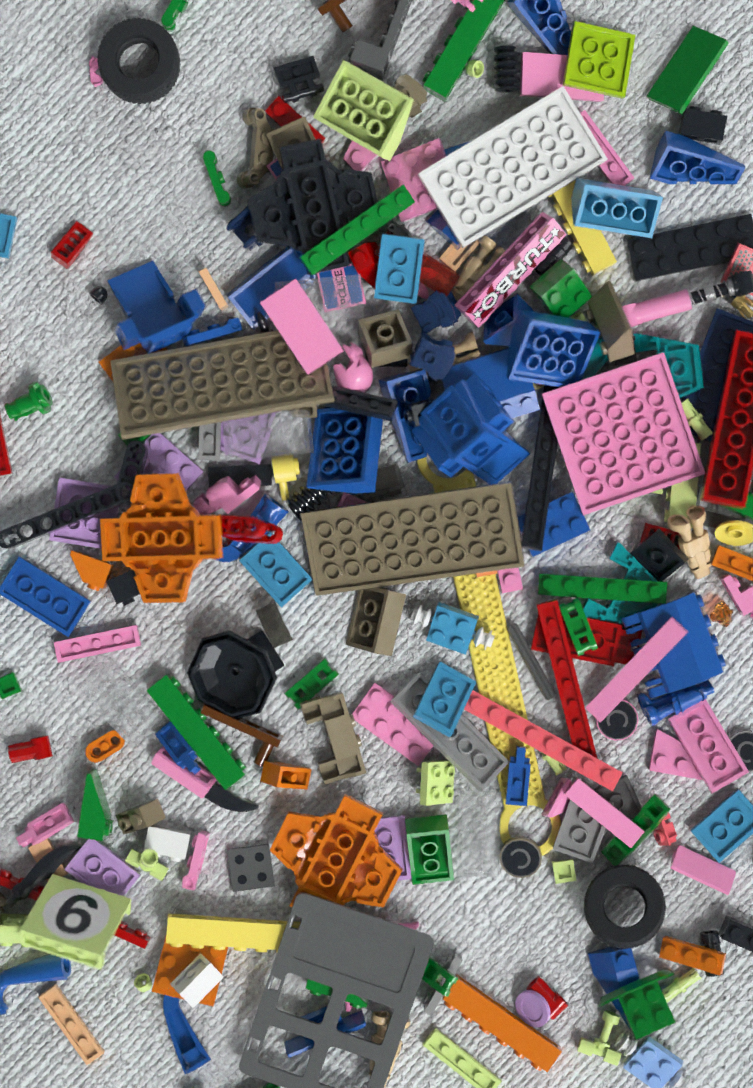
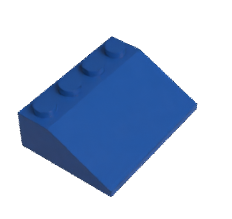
[507,309,601,387]
[441,348,540,418]
[306,408,383,494]

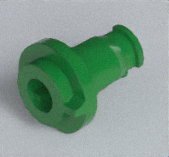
[5,381,53,421]

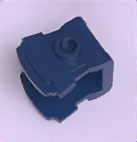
[226,205,264,251]
[410,288,461,333]
[408,332,455,380]

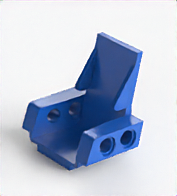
[107,260,206,354]
[412,374,530,484]

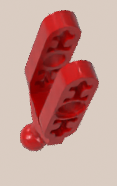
[221,515,283,544]

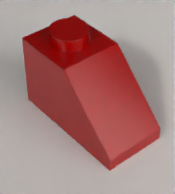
[348,242,380,289]

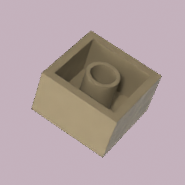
[358,309,413,368]

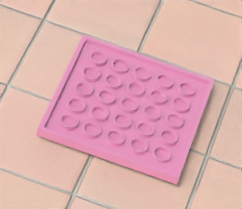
[542,352,705,515]

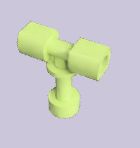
[125,848,169,881]
[577,1010,622,1066]

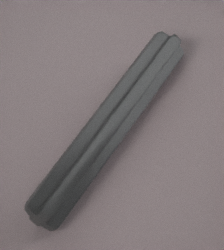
[507,623,555,700]

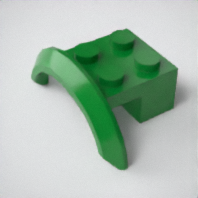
[597,969,676,1040]

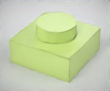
[552,858,577,884]

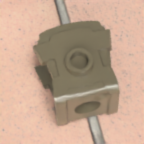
[392,74,428,118]

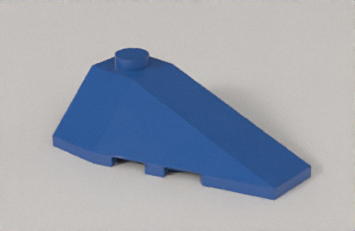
[506,0,571,55]
[378,369,431,463]
[588,946,639,1029]

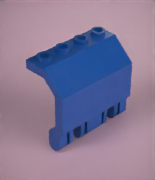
[621,591,726,698]

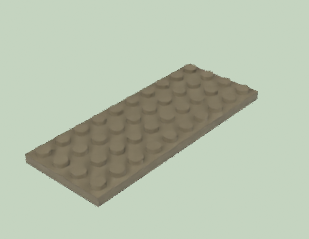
[111,331,334,440]
[301,481,525,596]

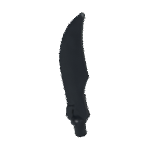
[183,785,259,812]
[6,845,82,908]

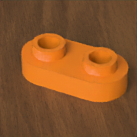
[85,730,126,763]

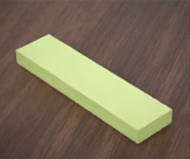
[422,1027,502,1088]

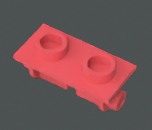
[654,813,677,846]

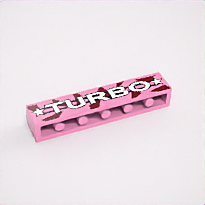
[455,212,566,328]

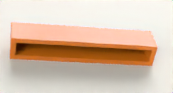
[443,974,562,1072]

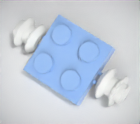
[615,1032,692,1088]

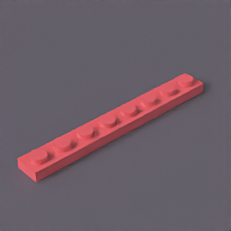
[464,691,623,791]

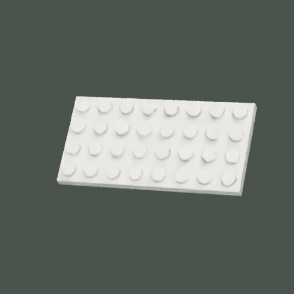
[418,86,608,248]

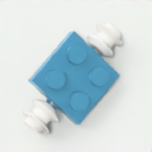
[411,602,495,655]

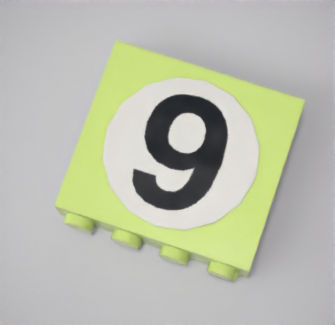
[20,874,131,970]

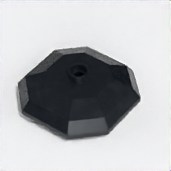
[187,630,277,719]

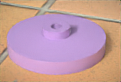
[515,990,551,1027]

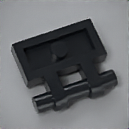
[273,56,324,103]

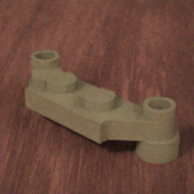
[237,108,275,189]

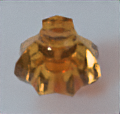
[709,601,733,627]

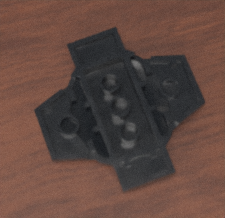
[247,139,378,275]

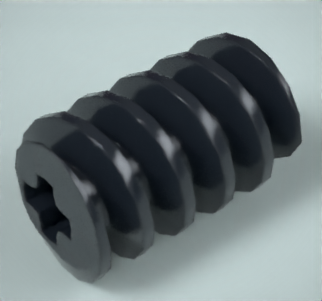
[494,45,521,93]
[286,481,333,521]

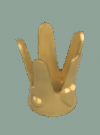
[730,295,753,319]

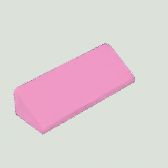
[151,746,217,798]
[670,845,736,895]

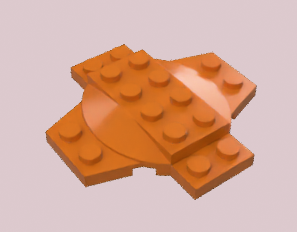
[100,473,223,603]
[270,794,403,908]

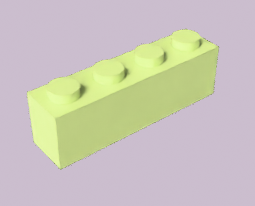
[664,443,701,529]

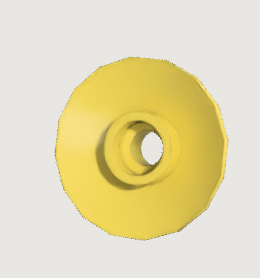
[714,520,753,546]

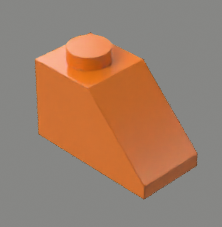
[70,550,114,591]
[260,761,312,790]

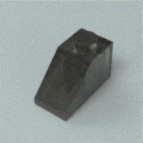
[256,602,293,648]

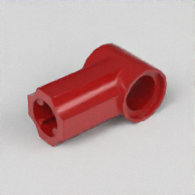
[8,735,53,763]
[526,976,569,1020]

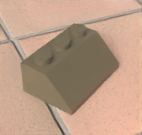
[586,280,634,362]
[345,587,406,656]

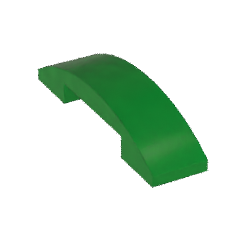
[601,794,671,866]

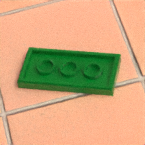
[647,26,729,114]

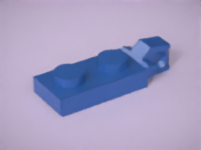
[183,318,242,347]
[155,721,201,775]
[505,746,531,806]

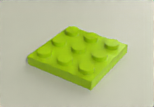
[562,21,636,99]

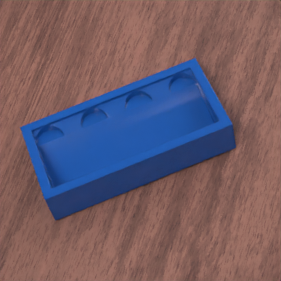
[226,246,318,330]

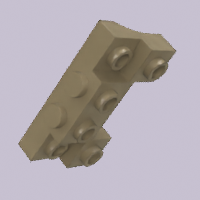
[300,691,366,785]

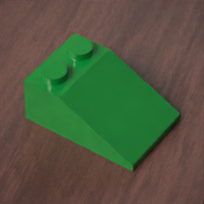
[77,769,114,841]
[405,814,454,885]

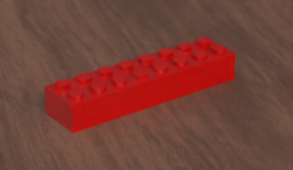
[699,330,753,509]

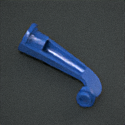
[214,494,289,562]
[0,954,71,1015]
[163,995,211,1074]

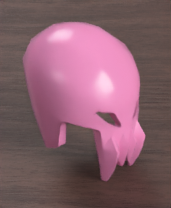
[333,342,373,393]

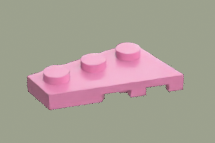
[648,728,703,780]

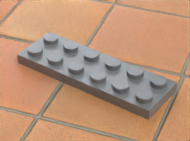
[390,672,509,792]

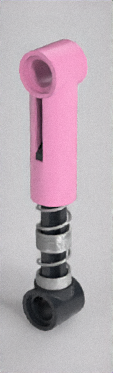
[622,270,753,327]

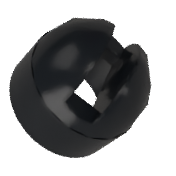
[89,286,108,305]

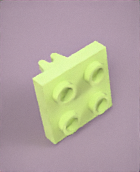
[416,760,455,806]

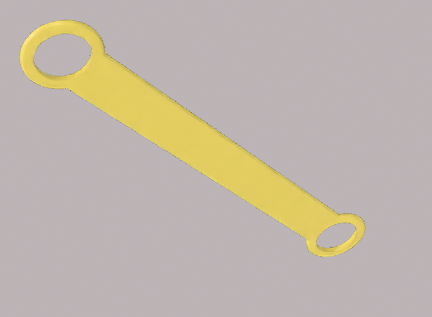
[417,457,561,856]

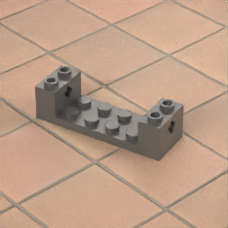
[348,0,412,81]

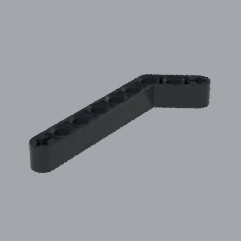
[0,441,148,549]

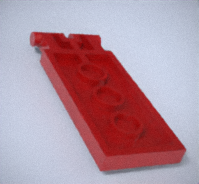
[531,613,643,667]

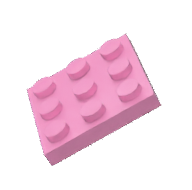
[381,138,446,222]

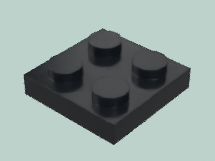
[630,529,689,582]

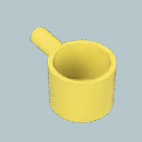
[272,453,300,501]

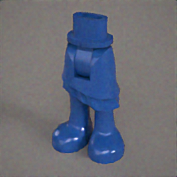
[637,680,715,727]

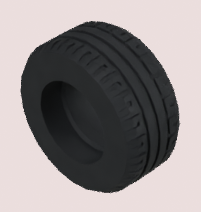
[97,18,181,104]
[584,864,666,949]

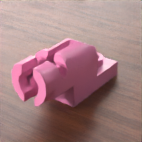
[193,475,261,515]
[720,574,753,619]

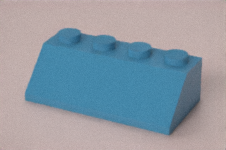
[571,178,663,238]

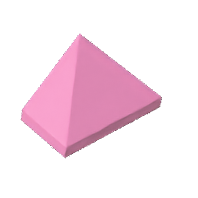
[541,778,571,818]

